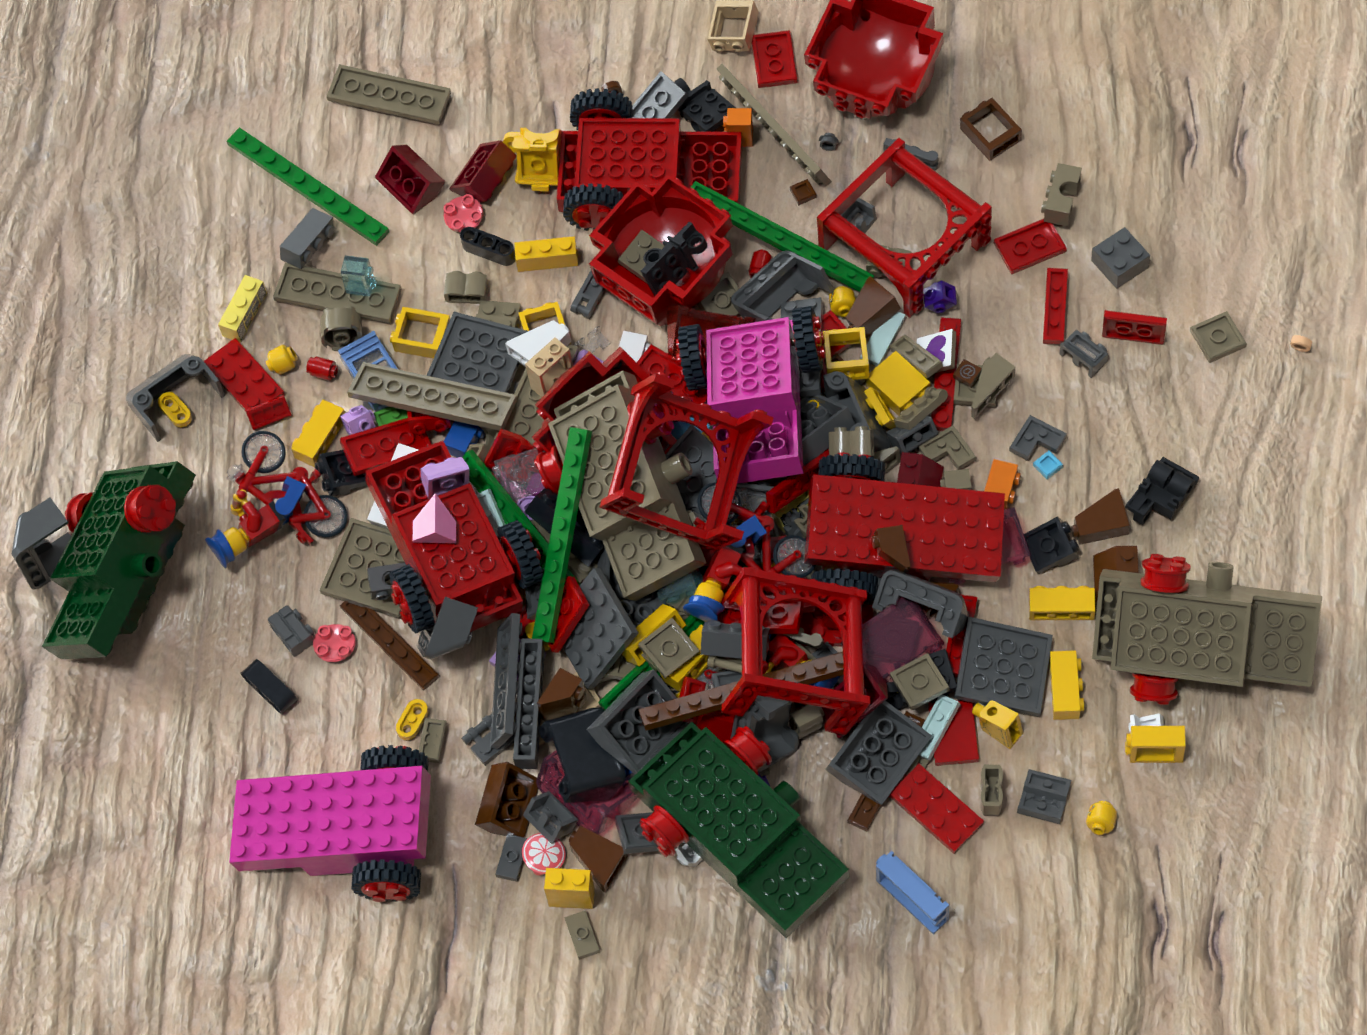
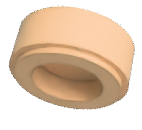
[1290,335,1312,352]

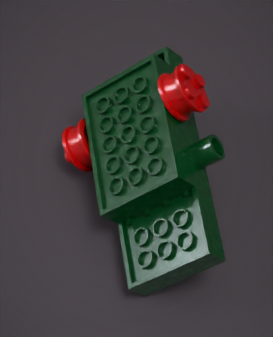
[42,461,196,659]
[628,722,849,939]

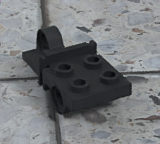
[674,78,736,132]
[641,222,708,296]
[1125,457,1199,525]
[885,649,957,710]

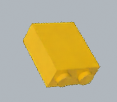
[866,351,930,416]
[544,868,595,909]

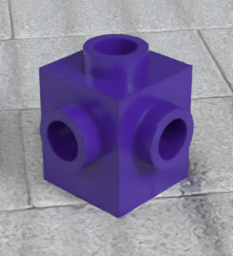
[923,280,957,313]

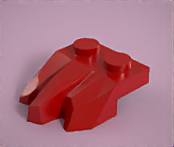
[484,429,540,482]

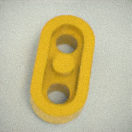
[158,392,192,428]
[396,699,429,740]

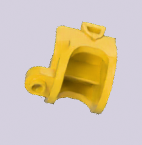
[503,127,562,191]

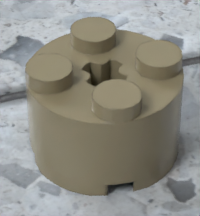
[320,306,362,352]

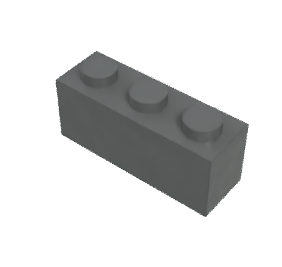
[280,208,335,269]
[701,620,770,661]

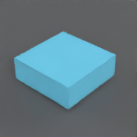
[1033,451,1063,480]

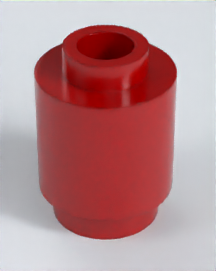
[748,249,773,278]
[306,356,338,381]

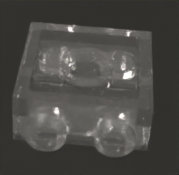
[492,448,545,501]

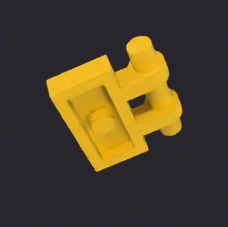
[864,387,896,430]

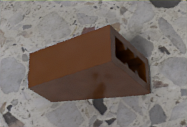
[846,276,901,338]
[1071,488,1130,545]
[569,825,628,893]

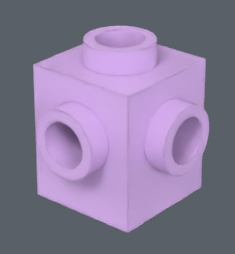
[340,405,376,435]

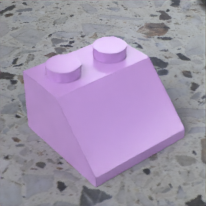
[421,457,469,499]

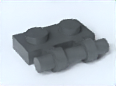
[461,713,515,766]

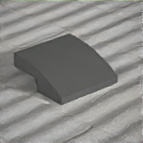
[1017,769,1072,824]

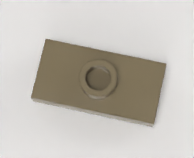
[419,718,447,763]
[564,910,600,960]

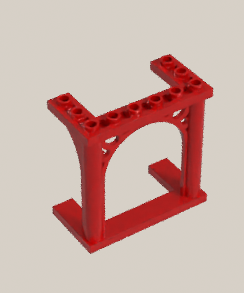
[817,138,992,318]
[599,372,774,550]
[721,567,870,735]

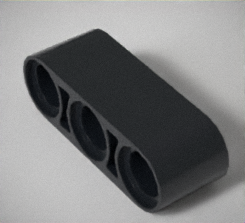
[460,227,516,266]
[241,659,298,714]

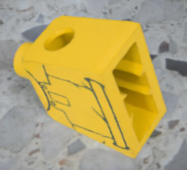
[972,700,1023,749]

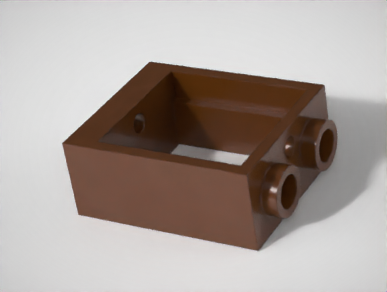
[960,98,1022,161]

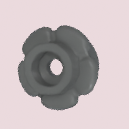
[819,133,839,151]

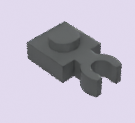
[782,508,803,536]

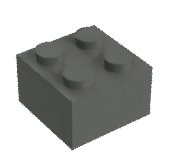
[1091,227,1150,289]

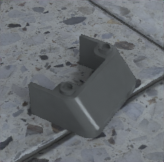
[731,251,834,323]
[126,354,225,442]
[11,497,71,590]
[417,597,478,659]

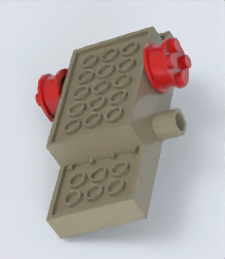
[534,371,707,601]
[1092,554,1322,705]

